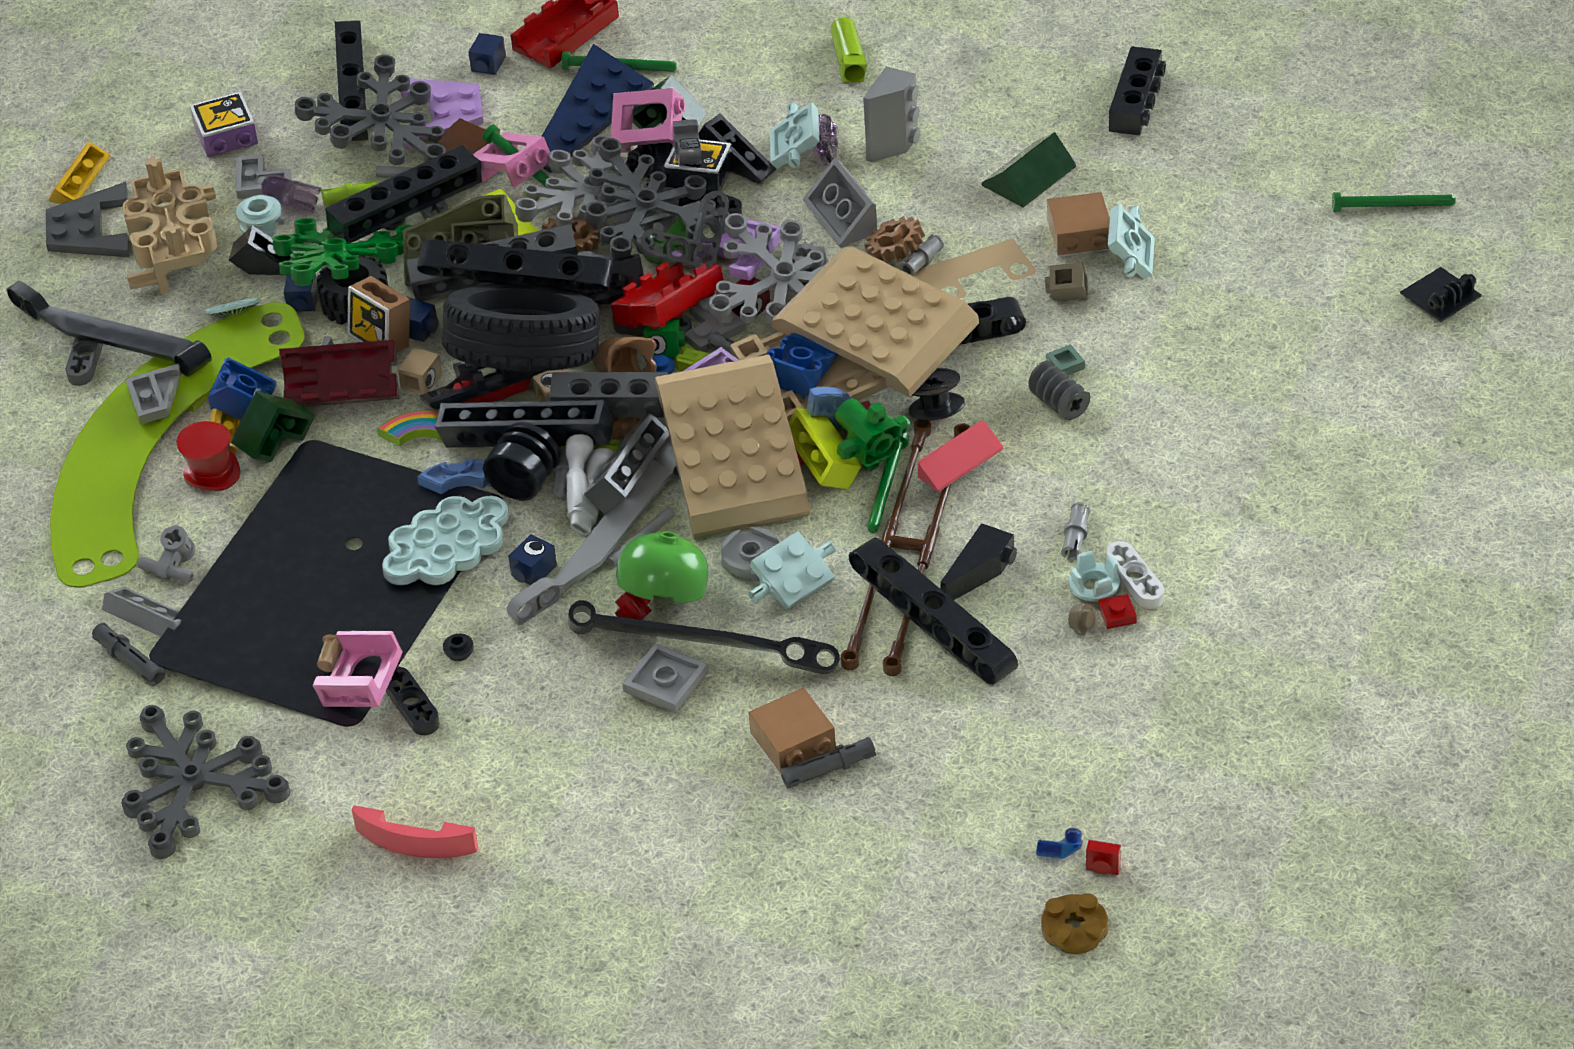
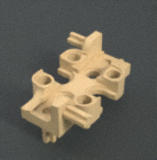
[122,156,217,294]

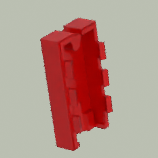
[510,0,619,69]
[611,262,724,329]

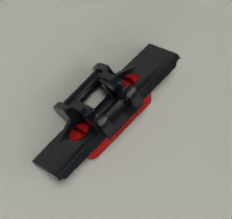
[420,362,545,410]

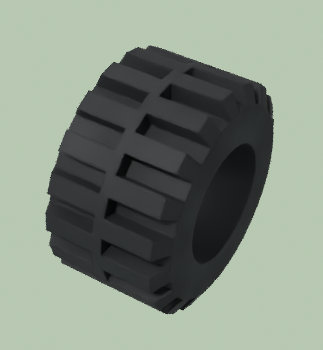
[317,255,388,326]

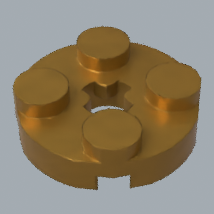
[1041,893,1108,954]

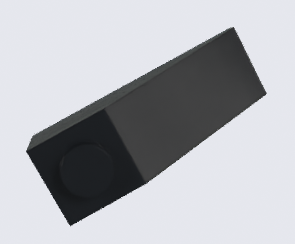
[698,113,777,183]
[940,523,1017,600]

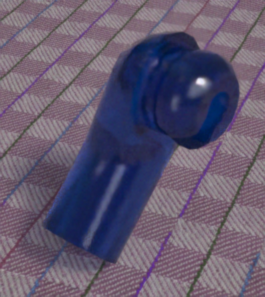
[1036,828,1083,859]

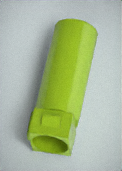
[830,17,867,82]

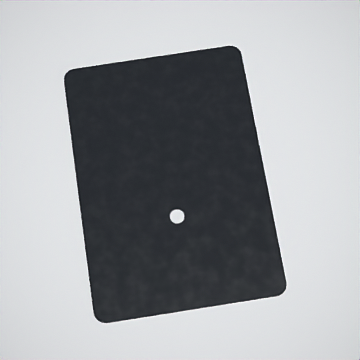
[149,440,503,727]

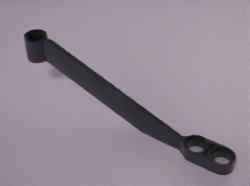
[6,281,212,377]
[568,600,840,674]

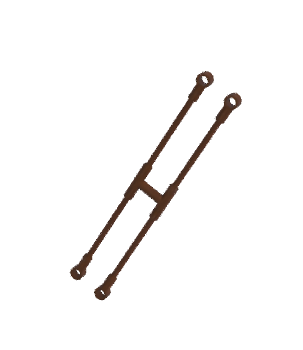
[840,420,970,676]

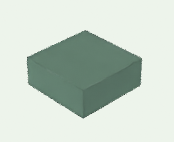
[1046,344,1085,375]

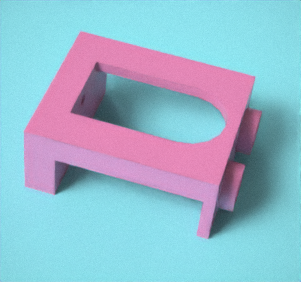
[611,88,685,153]
[473,132,550,187]
[313,631,403,707]

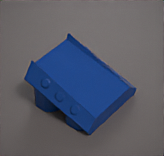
[767,333,839,400]
[208,357,276,421]

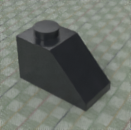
[228,225,291,275]

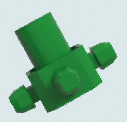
[835,398,911,471]

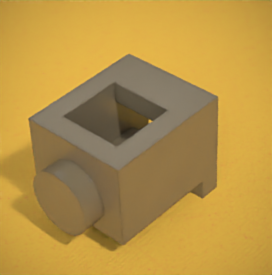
[1045,262,1088,301]

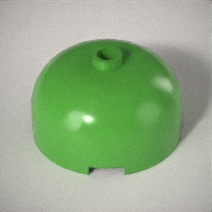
[616,532,709,603]

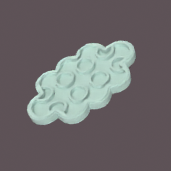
[382,496,509,585]

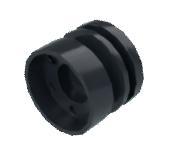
[482,422,560,501]

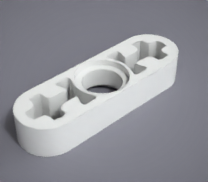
[1106,541,1164,609]

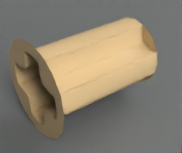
[317,634,343,672]

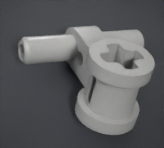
[137,525,195,583]

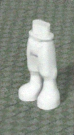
[565,434,613,536]

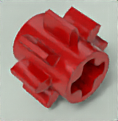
[615,592,652,620]

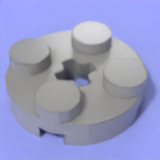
[721,527,779,581]

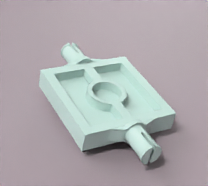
[770,102,819,169]
[1108,204,1155,279]
[748,531,836,611]

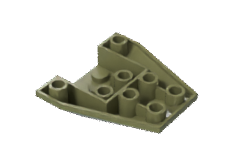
[403,194,518,297]

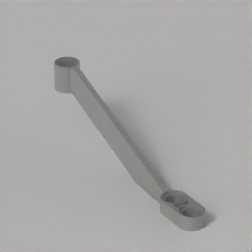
[507,443,680,624]

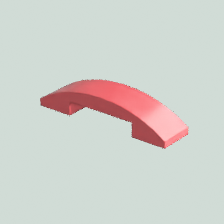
[352,805,478,858]

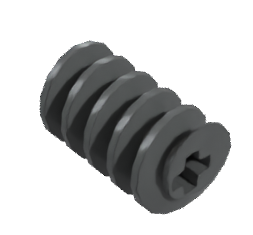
[1028,360,1090,420]

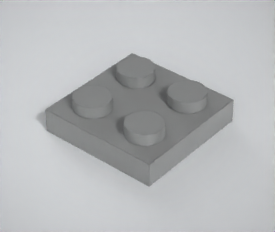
[622,643,709,713]

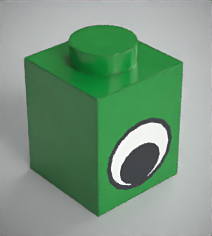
[643,319,686,357]

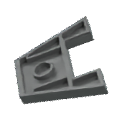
[46,182,130,258]

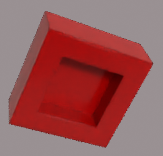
[1098,594,1137,629]
[1086,840,1121,875]

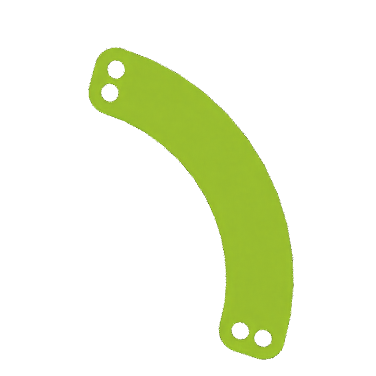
[50,302,305,587]

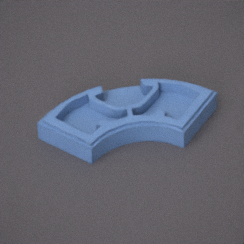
[807,387,851,430]
[417,459,489,494]

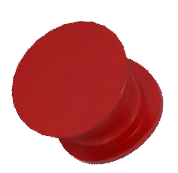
[176,421,241,491]

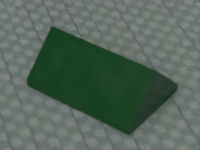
[982,132,1076,208]

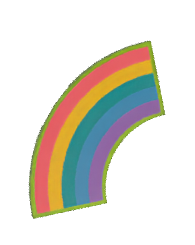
[377,410,441,446]

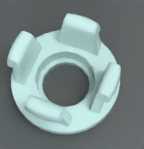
[236,195,283,237]
[1069,551,1120,602]

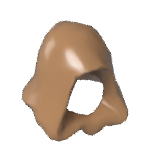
[592,337,657,372]

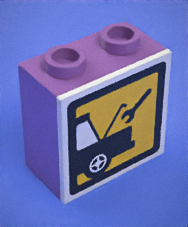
[190,91,258,157]

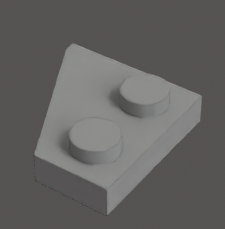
[125,364,181,425]

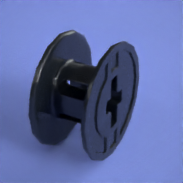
[908,368,965,421]

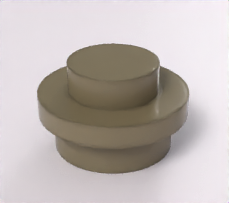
[1068,603,1095,634]

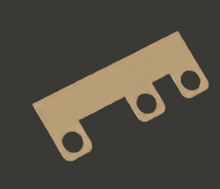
[914,239,1036,299]

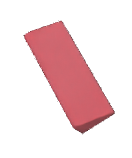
[917,420,1003,492]

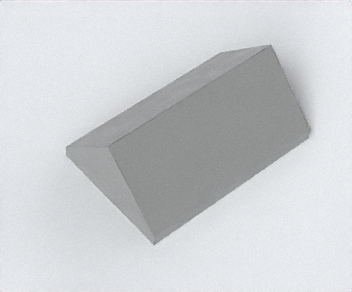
[803,157,877,247]

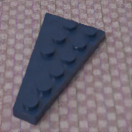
[541,44,654,173]

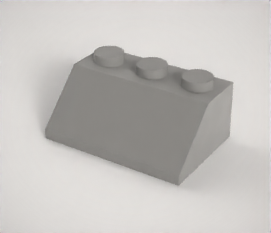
[863,66,920,162]

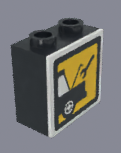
[661,140,731,195]

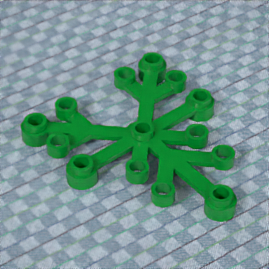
[272,218,413,286]

